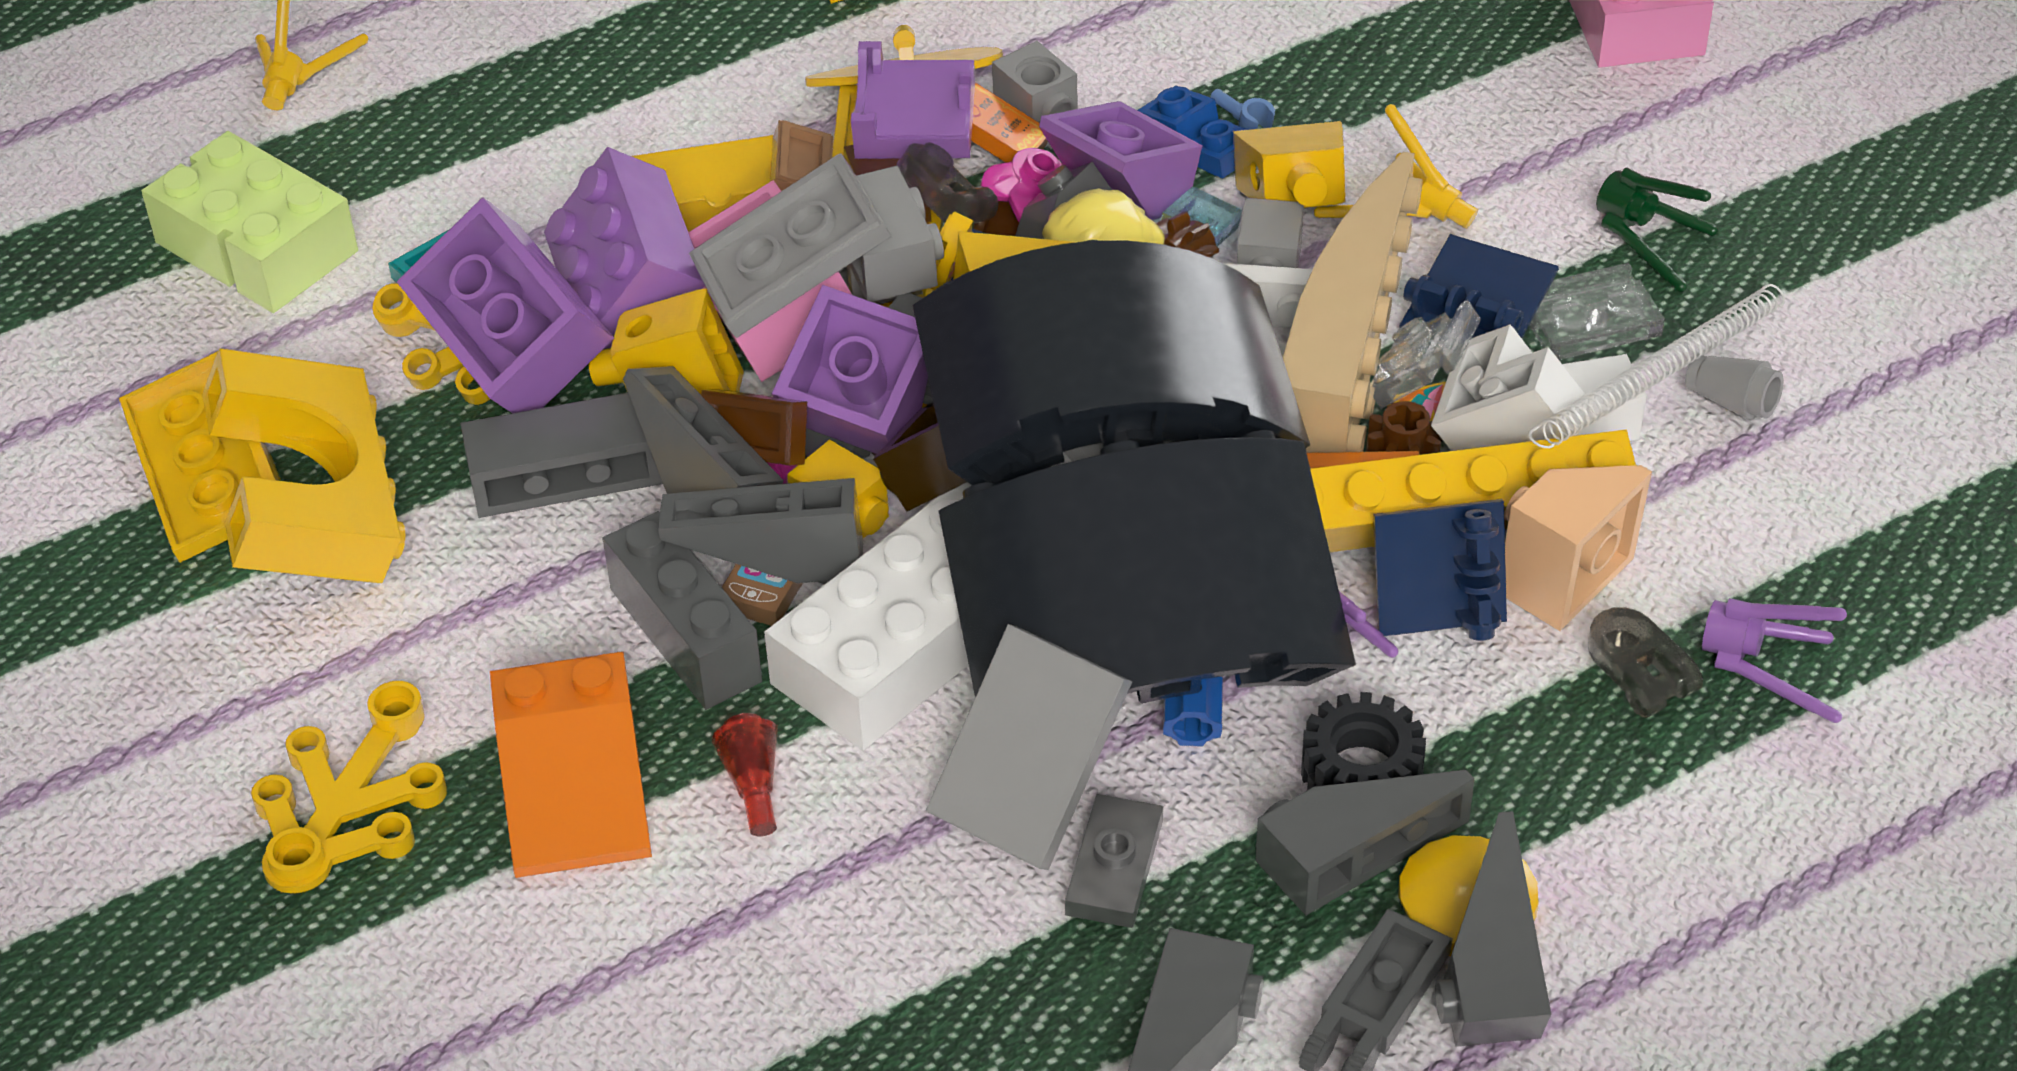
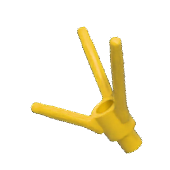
[255,0,369,111]
[1314,104,1478,229]

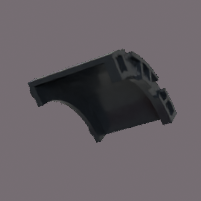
[912,240,1310,485]
[938,430,1356,704]

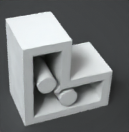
[1431,324,1588,451]

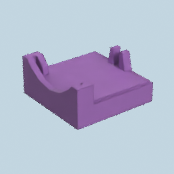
[851,41,975,159]

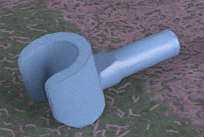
[1211,89,1275,130]

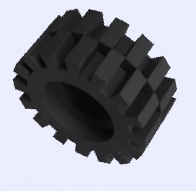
[1301,692,1426,790]

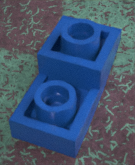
[1137,85,1249,179]

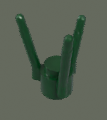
[1596,167,1718,292]

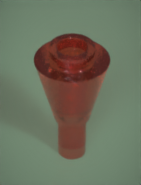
[712,713,778,837]

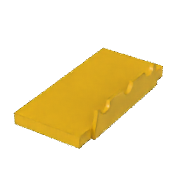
[632,135,773,232]
[119,351,281,563]

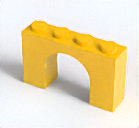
[202,348,405,584]

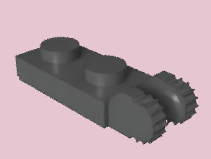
[1298,909,1453,1071]

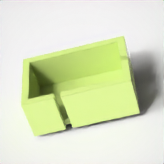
[141,131,358,314]

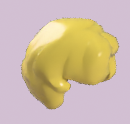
[1042,188,1165,245]

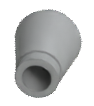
[1685,355,1784,420]

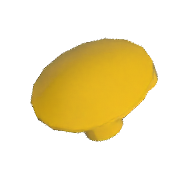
[1398,835,1539,957]

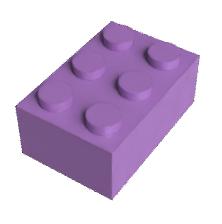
[544,147,705,349]
[397,197,614,413]

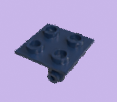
[1399,234,1559,347]
[1373,499,1507,641]

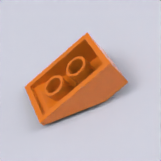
[490,651,652,878]

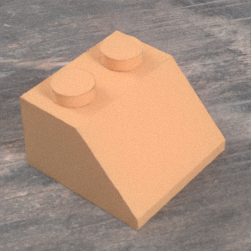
[1504,465,1652,631]

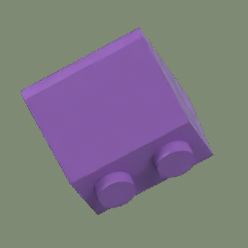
[1039,101,1202,220]
[771,285,928,454]

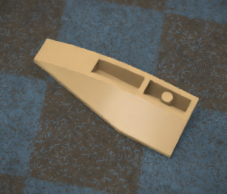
[1283,152,1423,453]

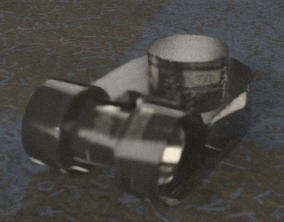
[896,142,998,223]
[1588,607,1703,718]

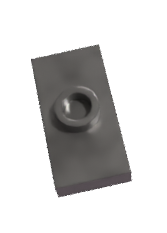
[1065,794,1163,928]

